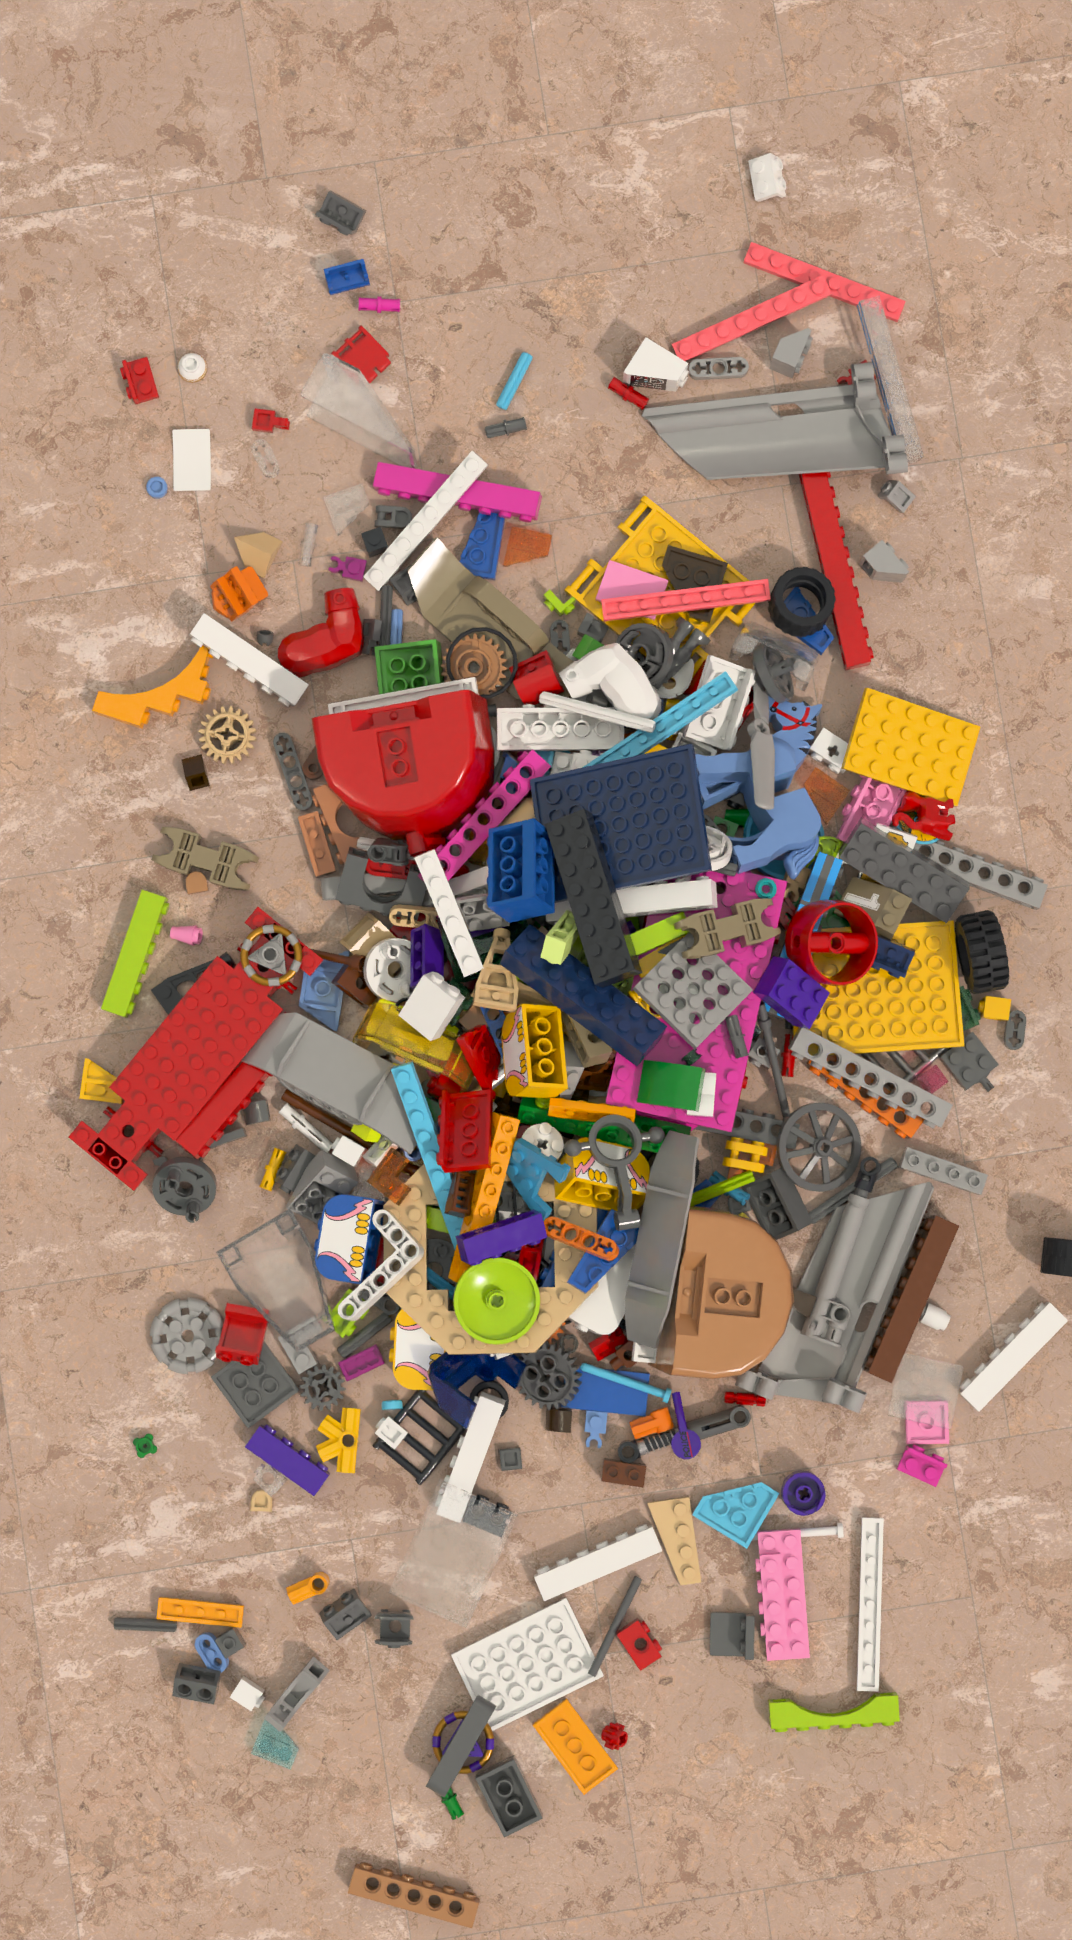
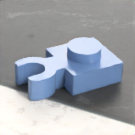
[584,1410,608,1448]

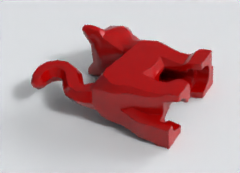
[892,791,956,841]

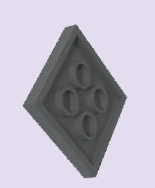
[211,1341,300,1428]

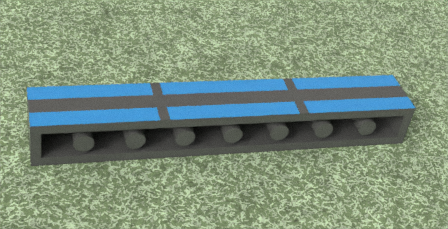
[762,852,844,1020]

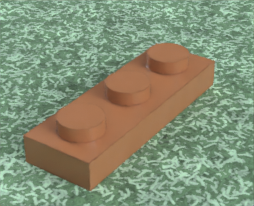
[298,811,336,878]

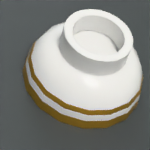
[178,353,207,383]

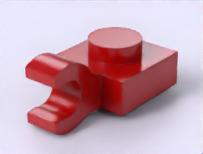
[252,408,290,433]
[588,1327,628,1361]

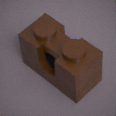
[331,964,377,1008]

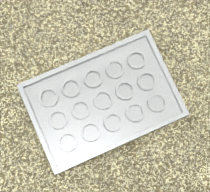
[451,1597,604,1731]

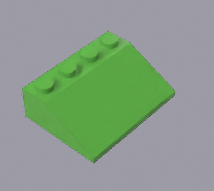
[375,639,444,695]

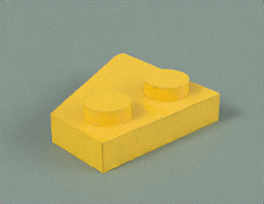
[79,1058,123,1104]

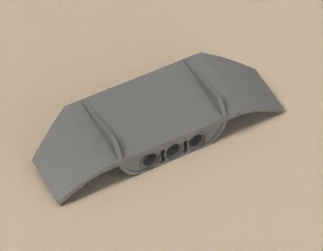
[241,1012,432,1154]
[625,1130,699,1349]

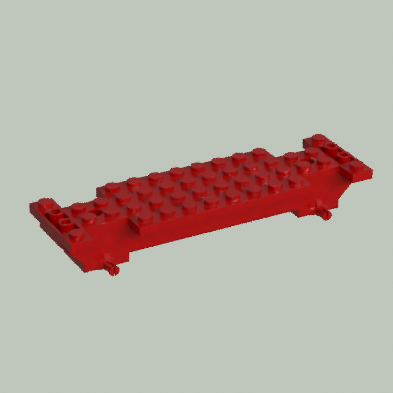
[68,907,324,1191]

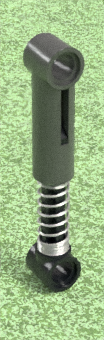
[617,1405,751,1463]

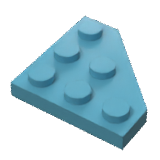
[692,1482,780,1549]

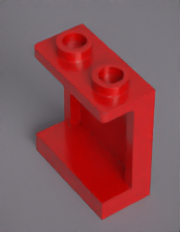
[215,1303,269,1366]

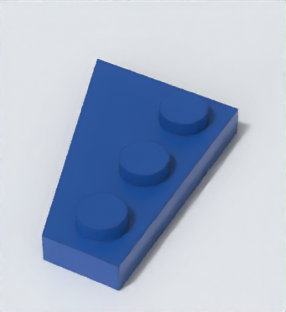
[784,587,835,655]

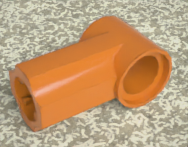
[629,1407,675,1440]

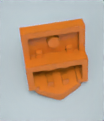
[210,566,268,622]

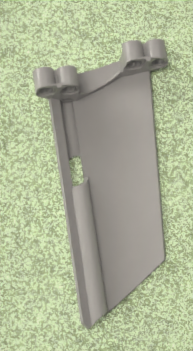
[641,362,908,480]
[735,1182,934,1413]

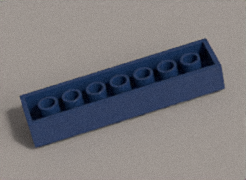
[500,924,667,1066]

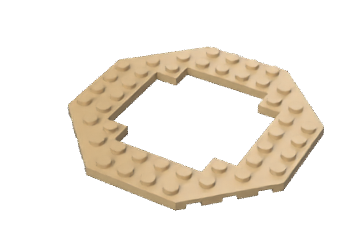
[383,1138,598,1355]

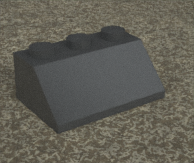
[742,1168,813,1240]

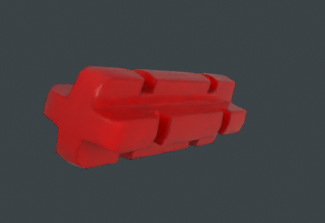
[724,1392,766,1407]

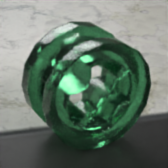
[681,1049,702,1066]

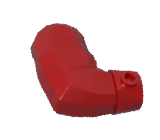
[278,588,364,678]

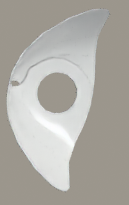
[653,659,694,699]

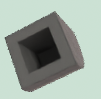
[243,1100,271,1125]

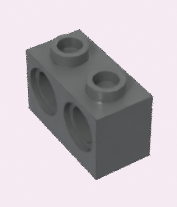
[172,1663,221,1705]

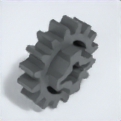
[299,1365,346,1411]

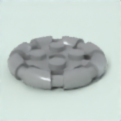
[150,1297,224,1374]

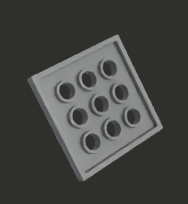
[633,932,753,1050]

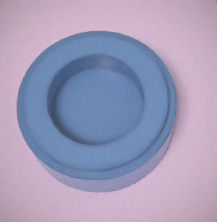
[146,477,168,499]

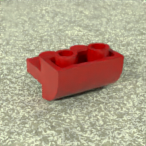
[509,650,565,705]

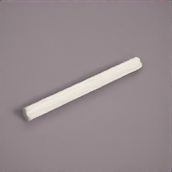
[539,691,656,733]

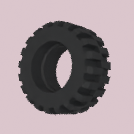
[955,910,1009,994]

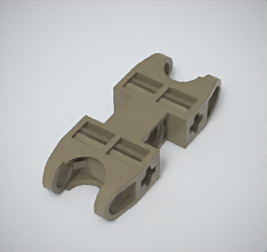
[151,827,259,891]
[673,898,781,959]

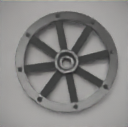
[776,1103,861,1192]

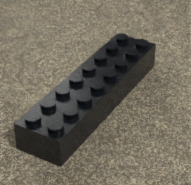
[545,809,642,988]

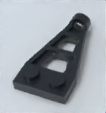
[151,951,236,1015]

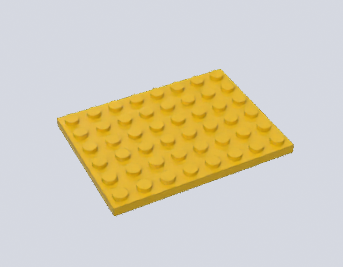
[785,920,964,1058]

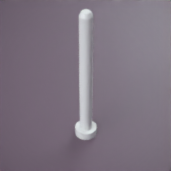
[752,1523,844,1541]

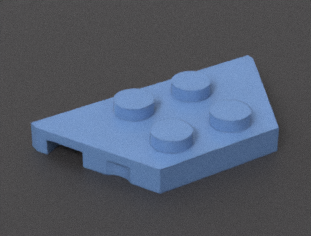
[299,951,350,1032]

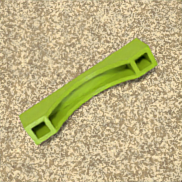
[768,1692,900,1732]

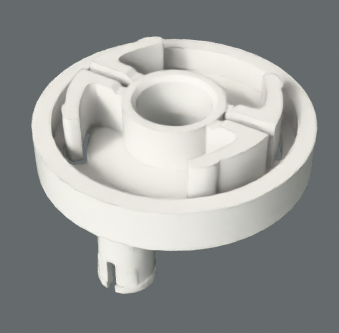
[677,826,732,881]
[363,938,414,1002]

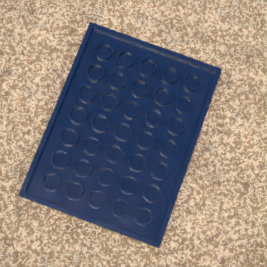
[530,744,712,903]

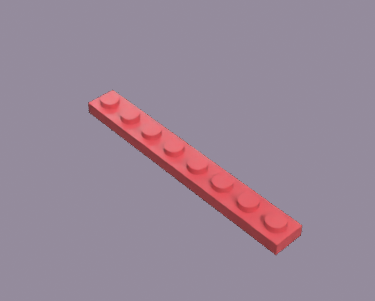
[744,242,906,322]
[672,275,832,362]
[601,579,771,622]

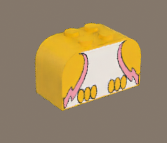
[501,1004,568,1099]
[554,1138,650,1211]
[389,1309,446,1391]

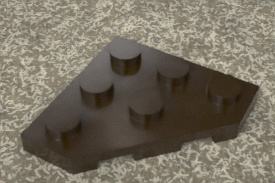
[662,545,728,624]

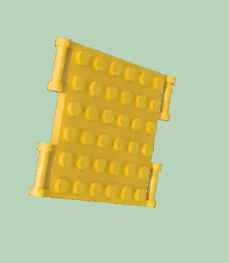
[564,495,756,682]

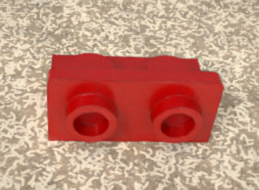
[120,357,159,404]

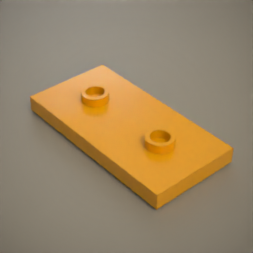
[532,1698,618,1795]

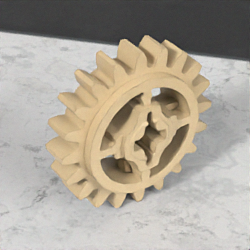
[198,706,257,764]

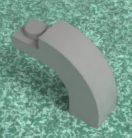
[264,1657,330,1732]

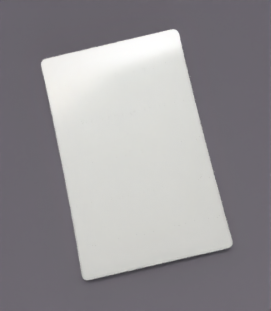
[172,429,211,491]

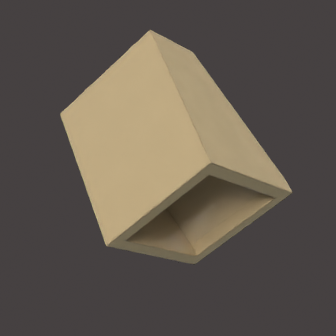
[340,912,407,984]

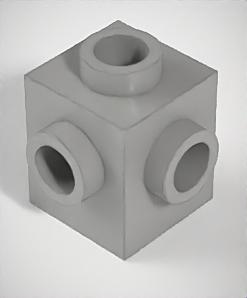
[748,1037,780,1069]

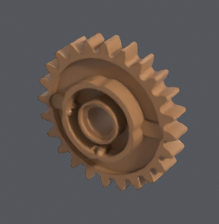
[441,633,508,695]

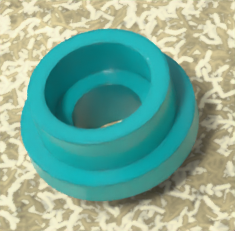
[755,878,777,899]

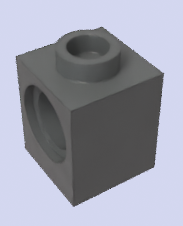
[215,1627,246,1659]

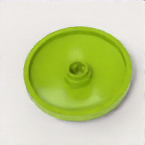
[453,1257,540,1345]

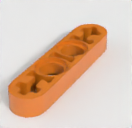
[544,1216,619,1261]

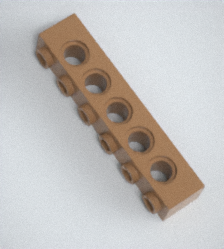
[348,1862,480,1928]

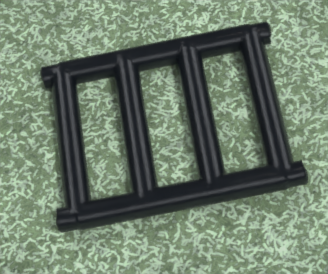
[372,1390,466,1485]

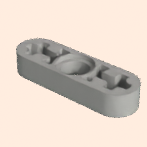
[688,357,749,380]

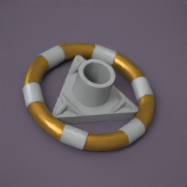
[240,924,302,987]

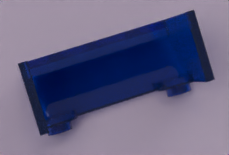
[428,1352,526,1429]

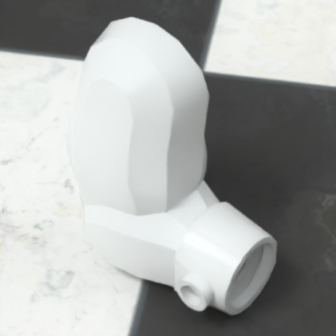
[559,643,661,727]

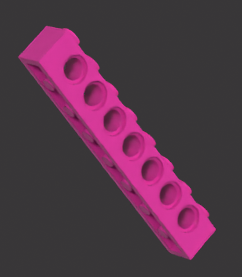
[418,749,551,883]

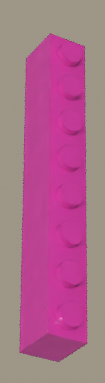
[373,462,542,523]

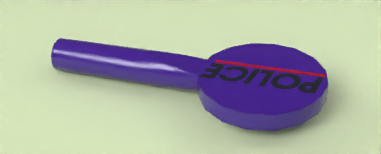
[671,1392,701,1460]

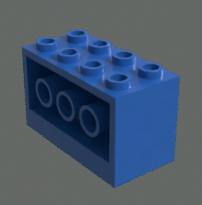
[486,818,555,923]

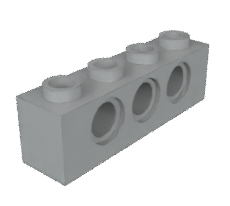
[898,1147,988,1195]

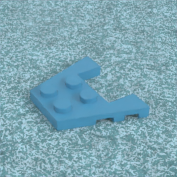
[506,1138,571,1221]

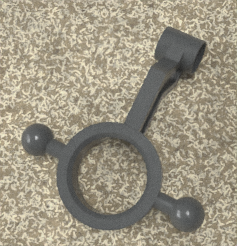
[564,1115,665,1231]

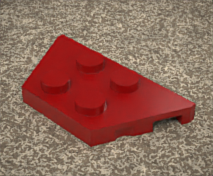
[456,1024,501,1099]

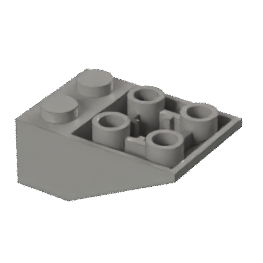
[286,1150,358,1224]

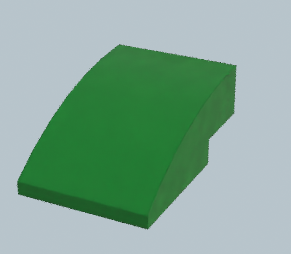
[637,1060,706,1112]

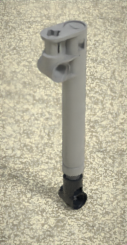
[800,1157,881,1348]

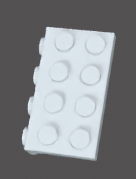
[682,655,756,751]

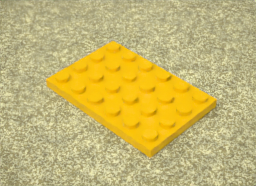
[841,688,980,807]

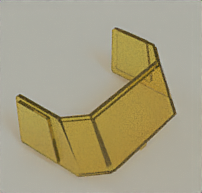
[353,1001,475,1093]

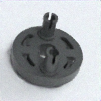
[615,623,673,686]
[752,641,806,703]
[152,1157,217,1223]

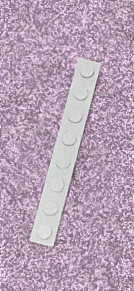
[363,451,488,591]
[856,1517,884,1692]

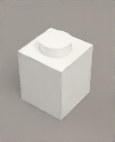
[230,1676,265,1711]

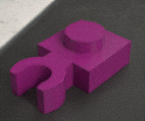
[328,556,367,582]

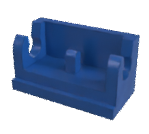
[324,259,370,295]

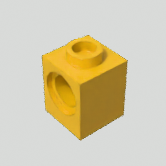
[978,996,1011,1021]

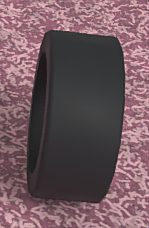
[469,1381,509,1419]

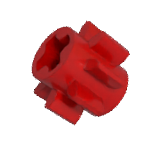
[601,1722,628,1750]

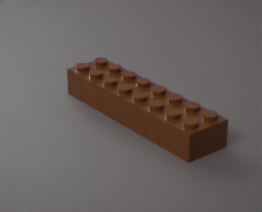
[864,1215,959,1383]

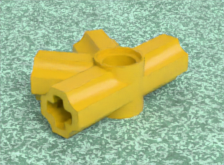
[316,1407,361,1473]

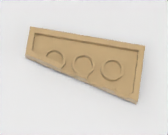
[647,1497,701,1586]

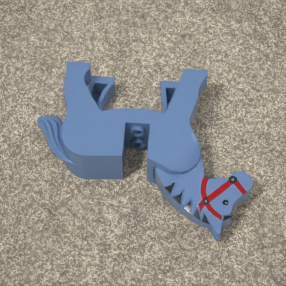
[695,696,822,880]

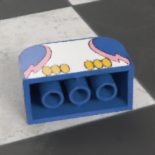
[314,1194,386,1285]

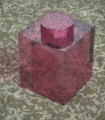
[917,1065,949,1094]

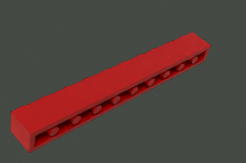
[799,472,874,671]

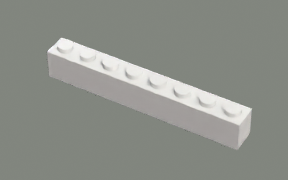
[546,876,718,925]

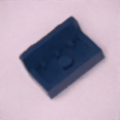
[871,934,915,978]

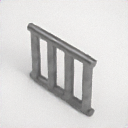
[861,1048,948,1092]

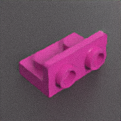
[896,1444,947,1487]

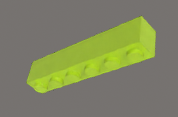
[101,890,170,1018]

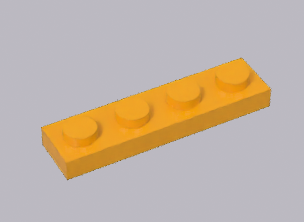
[548,1097,636,1123]
[156,1597,244,1628]

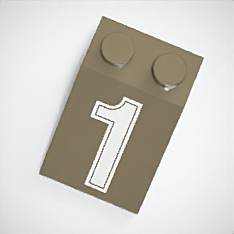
[834,877,912,940]

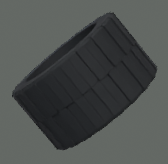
[768,567,836,637]
[1040,1237,1072,1277]

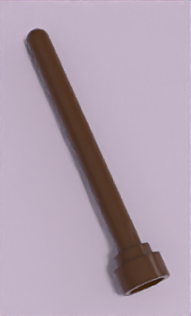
[311,949,366,972]

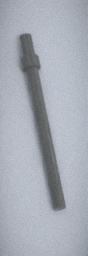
[758,1002,790,1117]

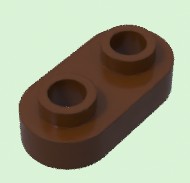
[302,745,323,780]

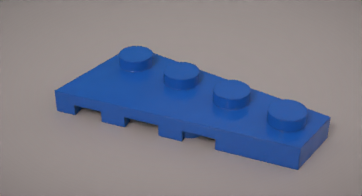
[459,512,505,580]
[567,1209,639,1294]

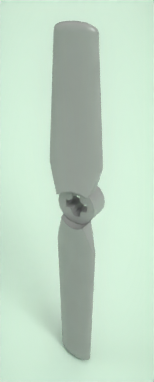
[747,648,775,810]

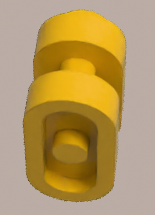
[722,1137,768,1173]

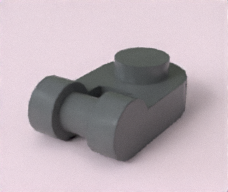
[374,505,412,529]

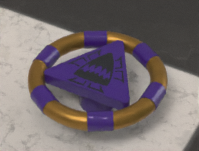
[432,1711,494,1774]

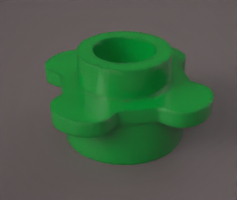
[133,1433,157,1458]

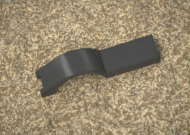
[153,1128,247,1166]

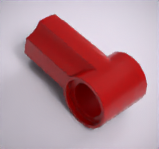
[405,831,447,857]

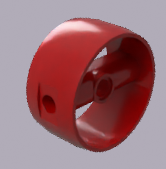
[785,900,878,986]

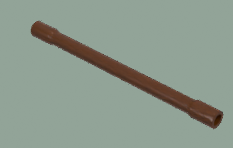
[281,1089,420,1176]

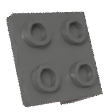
[710,1612,755,1660]

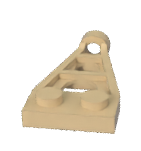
[473,928,518,1012]

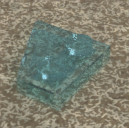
[251,1714,299,1770]

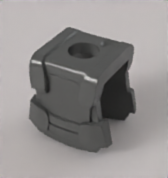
[374,1609,414,1648]

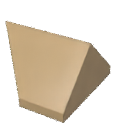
[234,532,283,578]

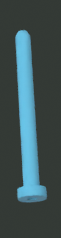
[580,1363,672,1403]

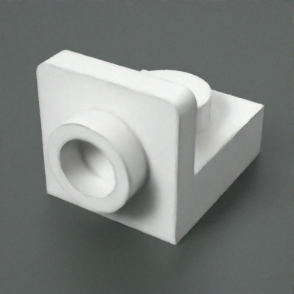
[375,1416,408,1449]

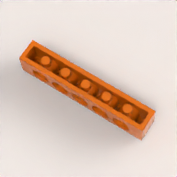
[807,1055,924,1139]

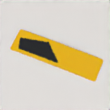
[638,935,686,978]

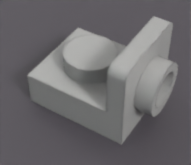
[878,480,916,513]

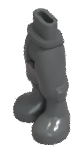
[650,617,711,690]

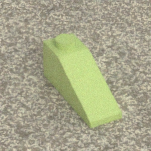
[540,910,579,965]

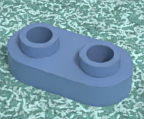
[195,1632,229,1673]

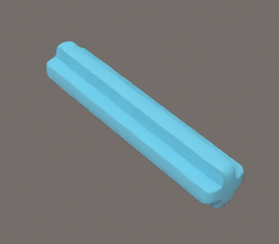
[496,352,533,410]

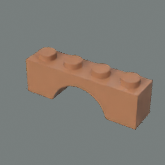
[312,784,366,865]

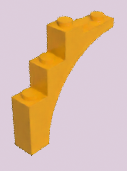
[92,645,213,729]

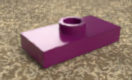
[338,1344,385,1382]

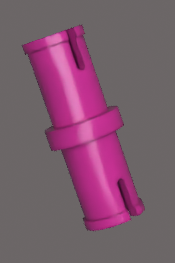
[358,296,400,313]

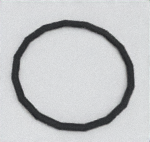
[446,627,518,699]

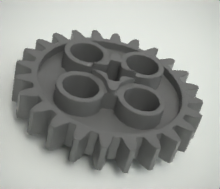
[514,1341,582,1410]

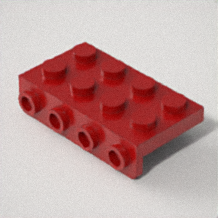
[436,1089,493,1173]

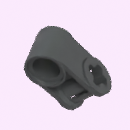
[367,838,409,866]

